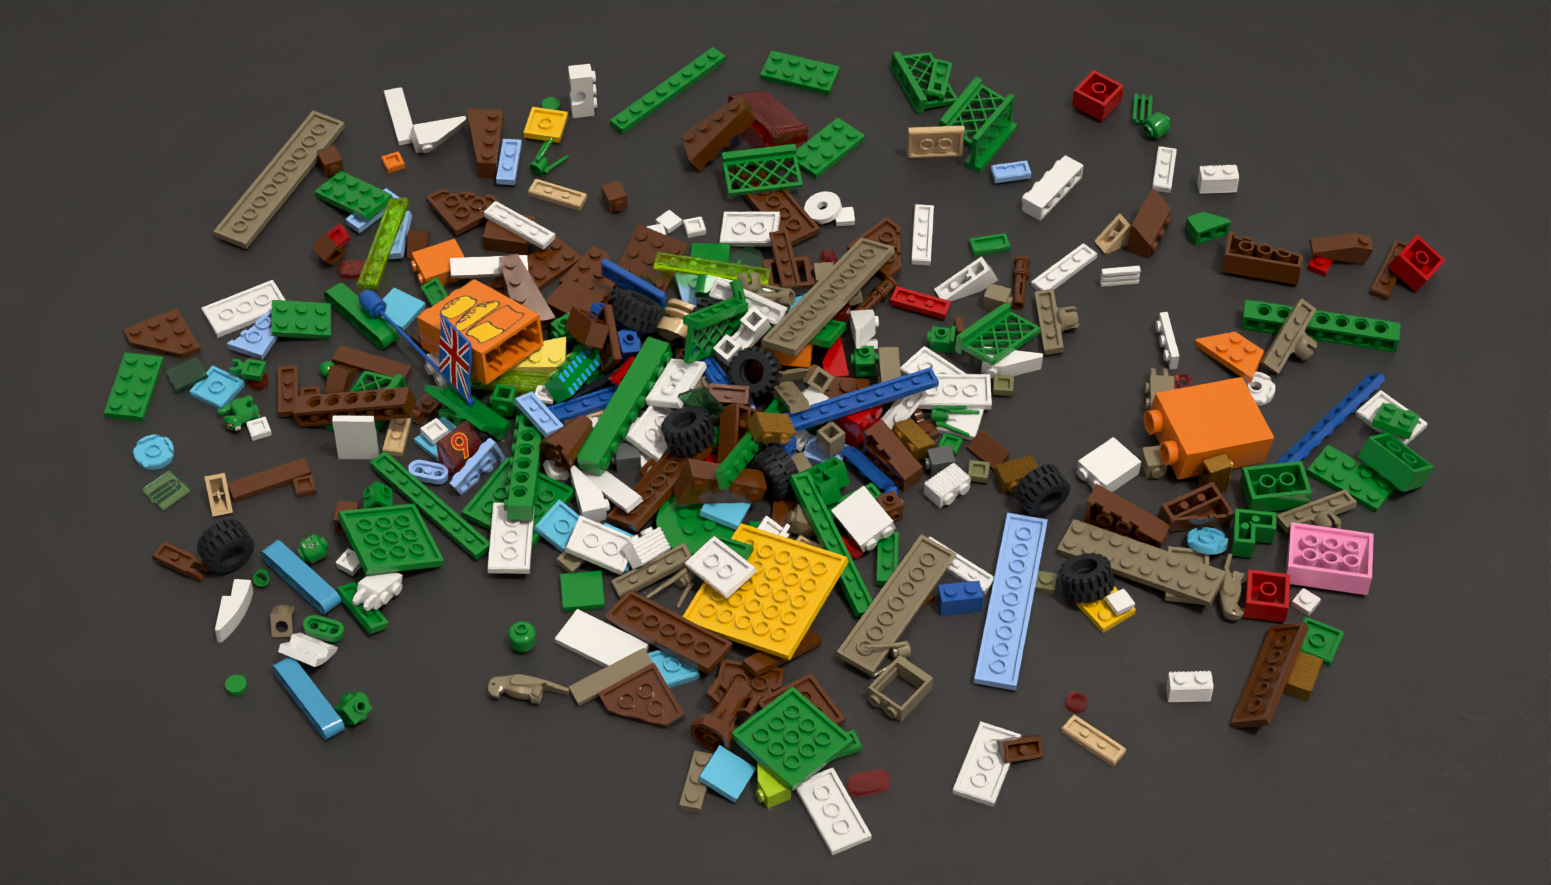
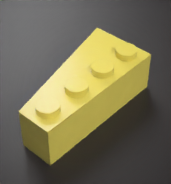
[491,337,567,382]

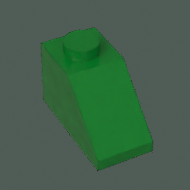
[1185,212,1231,245]

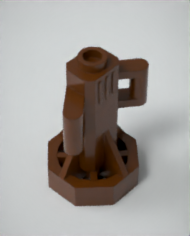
[690,678,761,753]

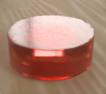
[1066,691,1088,713]

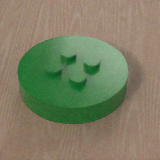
[656,494,736,556]

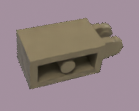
[1145,368,1174,410]

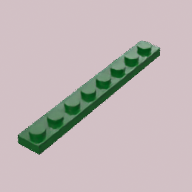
[610,47,726,134]
[715,397,789,489]
[370,451,490,560]
[789,471,873,617]

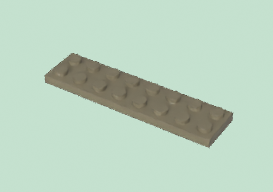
[1057,519,1226,607]
[836,534,957,676]

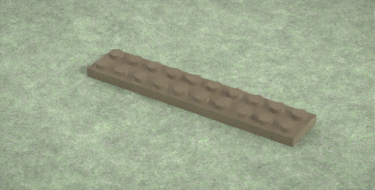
[213,111,345,249]
[761,238,894,356]

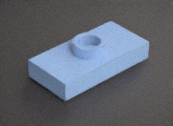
[991,161,1031,183]

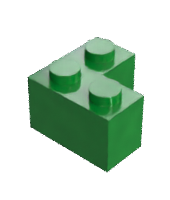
[800,457,849,506]
[1231,508,1277,558]

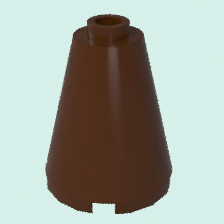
[539,416,593,470]

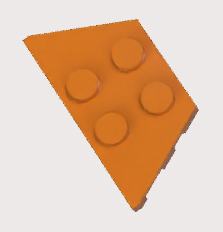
[1195,332,1264,383]

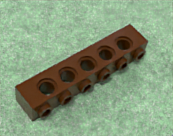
[293,387,416,427]

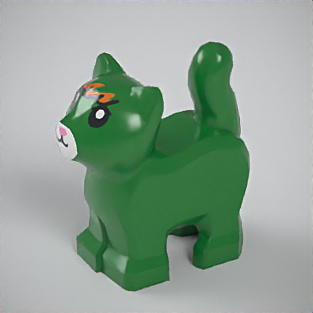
[217,395,260,431]

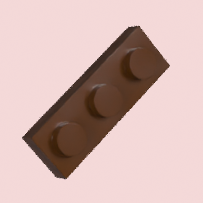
[278,365,299,417]

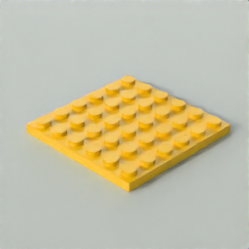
[682,523,849,660]

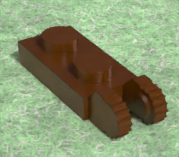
[152,541,210,582]

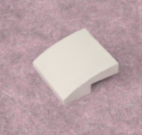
[278,633,338,667]

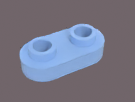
[408,460,449,484]

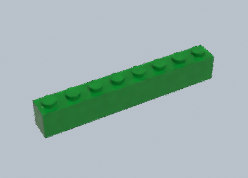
[577,337,672,476]

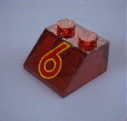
[436,420,482,478]

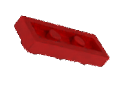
[890,286,951,320]

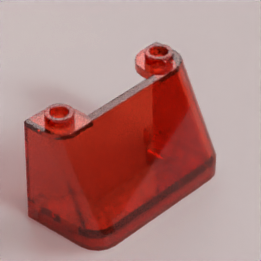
[728,90,808,147]

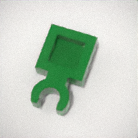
[229,359,267,381]

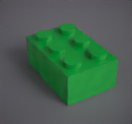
[1358,432,1434,492]
[1240,461,1312,512]

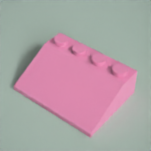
[1285,522,1374,595]

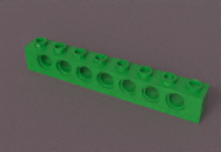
[1241,300,1401,353]
[504,394,547,521]

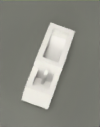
[215,579,253,642]

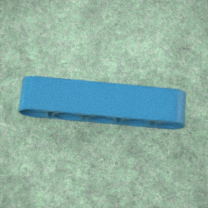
[260,540,341,615]
[272,656,345,740]

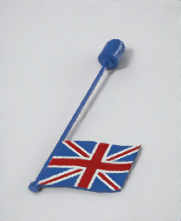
[359,290,475,407]

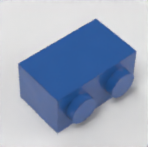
[937,580,983,616]

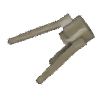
[755,284,796,310]
[646,566,695,608]
[865,641,911,677]

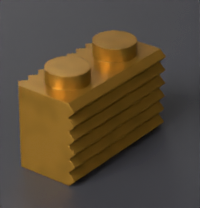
[747,412,796,445]
[891,418,936,460]
[1198,453,1234,493]
[994,454,1039,493]
[1284,651,1323,701]

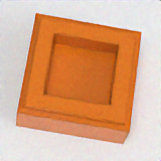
[381,151,405,173]

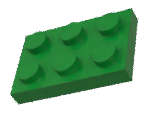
[271,300,331,340]

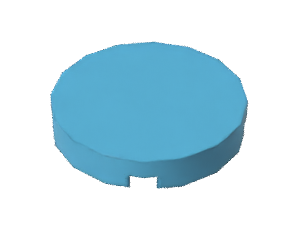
[133,434,175,470]
[1186,527,1228,554]

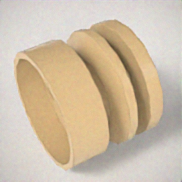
[655,299,695,347]

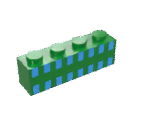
[544,343,600,404]

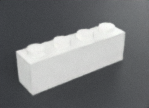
[1021,155,1084,221]

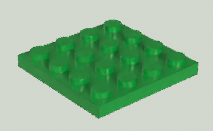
[462,457,575,548]
[337,504,444,575]
[731,686,854,791]

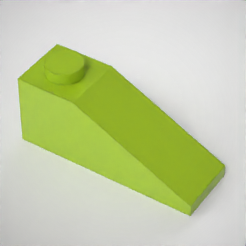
[756,761,791,809]

